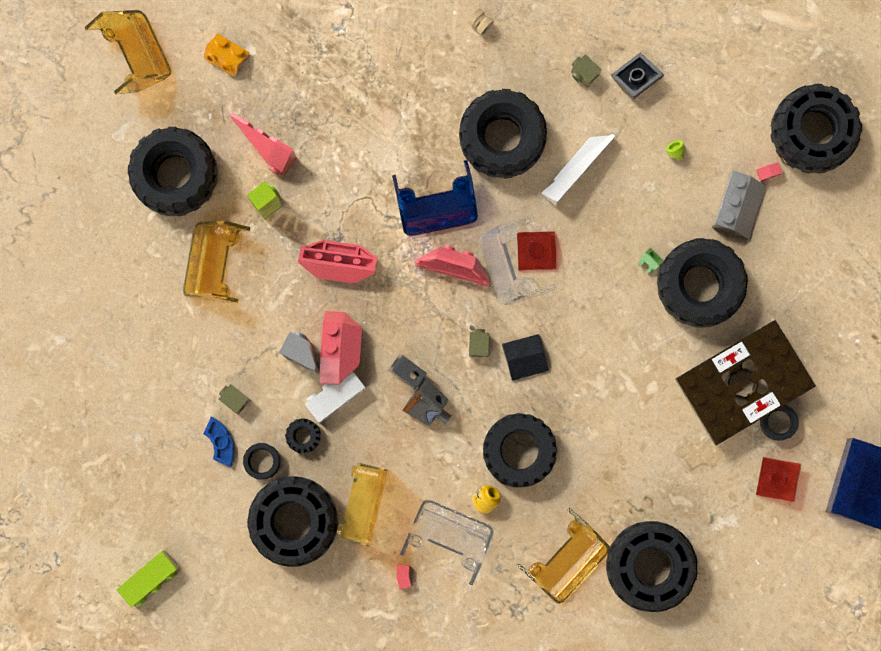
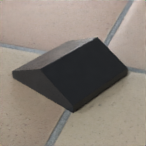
[611,52,664,99]
[502,334,549,381]

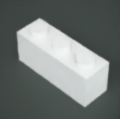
[305,372,366,424]

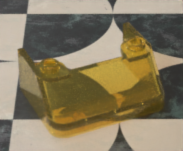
[85,10,171,95]
[183,220,251,303]
[337,463,390,547]
[516,507,610,604]

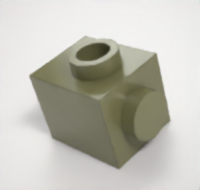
[571,54,602,87]

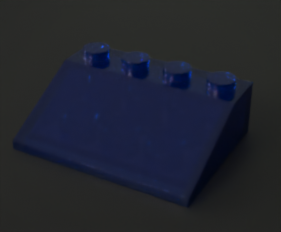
[825,438,881,530]

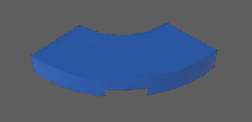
[203,416,234,467]

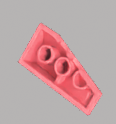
[230,112,297,176]

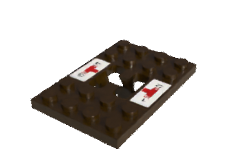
[675,320,816,446]

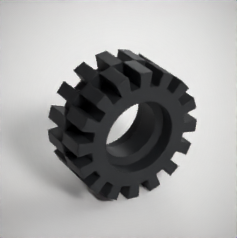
[285,418,321,453]

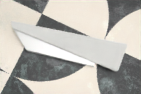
[541,134,615,206]

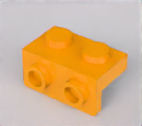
[203,33,250,77]

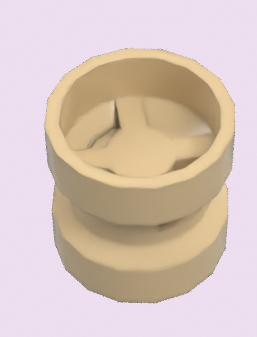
[468,8,494,35]

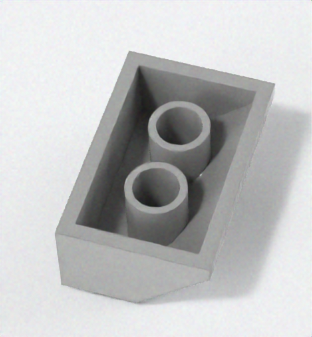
[712,170,766,240]
[279,331,320,375]

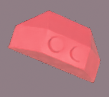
[298,240,377,284]
[415,245,490,287]
[320,311,362,385]

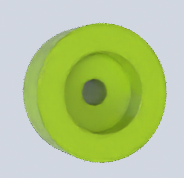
[666,140,686,160]

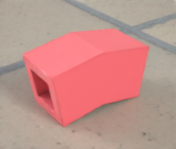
[756,162,783,182]
[396,565,412,589]

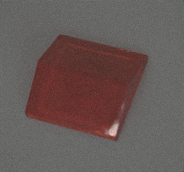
[517,231,556,271]
[756,457,802,502]

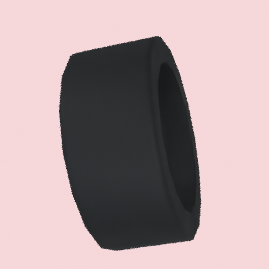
[760,405,799,441]
[243,443,281,479]

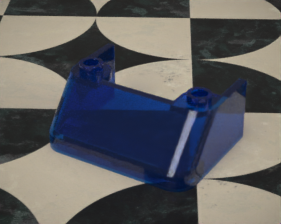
[392,160,478,236]

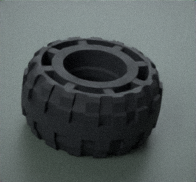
[770,84,862,174]
[459,88,547,179]
[127,126,218,216]
[657,238,748,328]
[247,476,338,567]
[606,521,698,612]

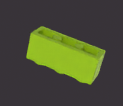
[247,181,282,220]
[116,551,179,608]

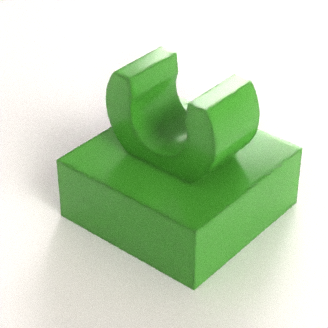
[638,248,664,273]

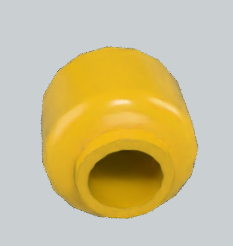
[472,485,501,514]

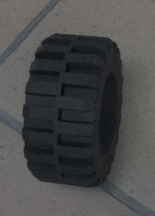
[483,413,557,487]

